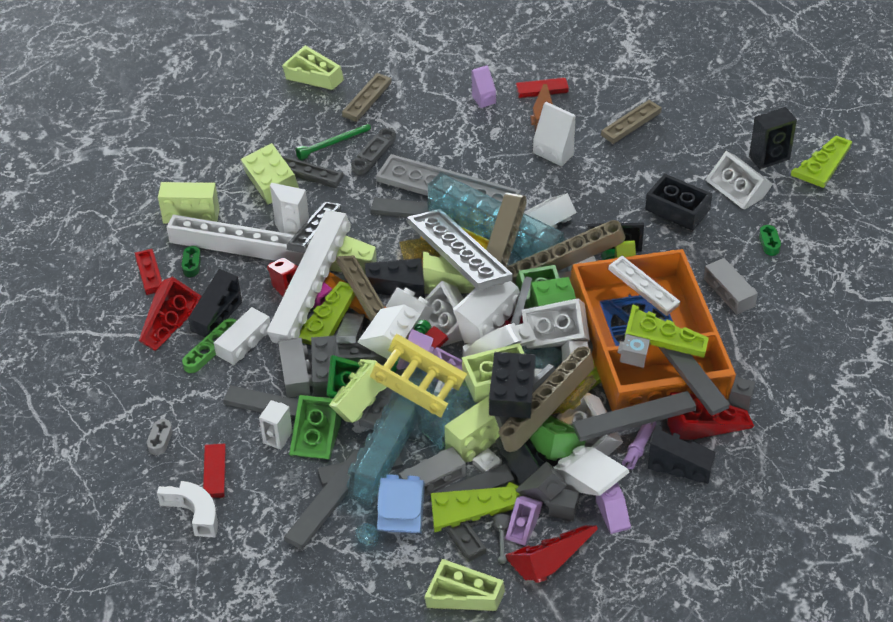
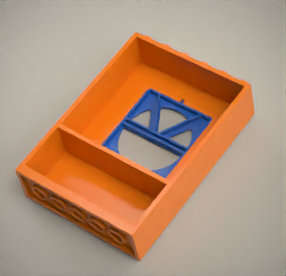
[570,249,736,411]

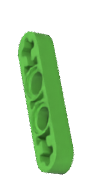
[182,318,237,373]

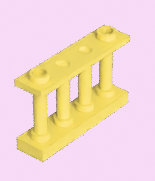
[370,334,467,418]

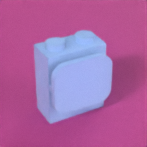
[377,475,425,534]

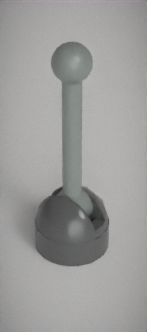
[493,514,510,564]

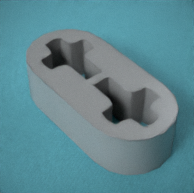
[147,419,173,455]

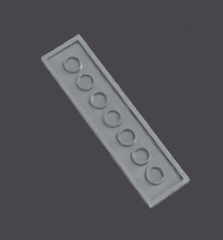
[376,154,521,216]
[407,209,513,290]

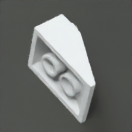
[533,102,575,166]
[522,298,590,349]
[553,445,629,496]

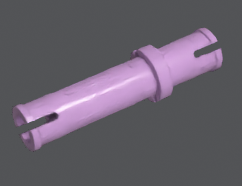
[622,421,657,470]

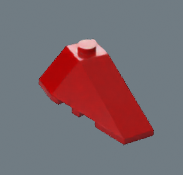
[139,276,202,351]
[667,392,754,440]
[505,525,598,583]

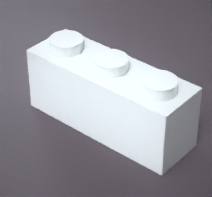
[214,307,270,365]

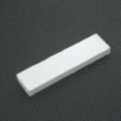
[608,256,680,316]

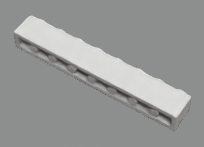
[266,210,351,343]
[167,215,305,265]

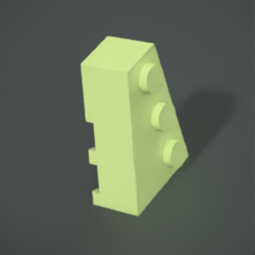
[282,45,344,90]
[329,235,377,275]
[423,251,474,294]
[329,359,387,423]
[425,559,505,611]

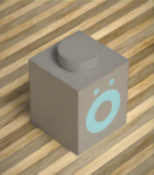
[617,334,650,368]

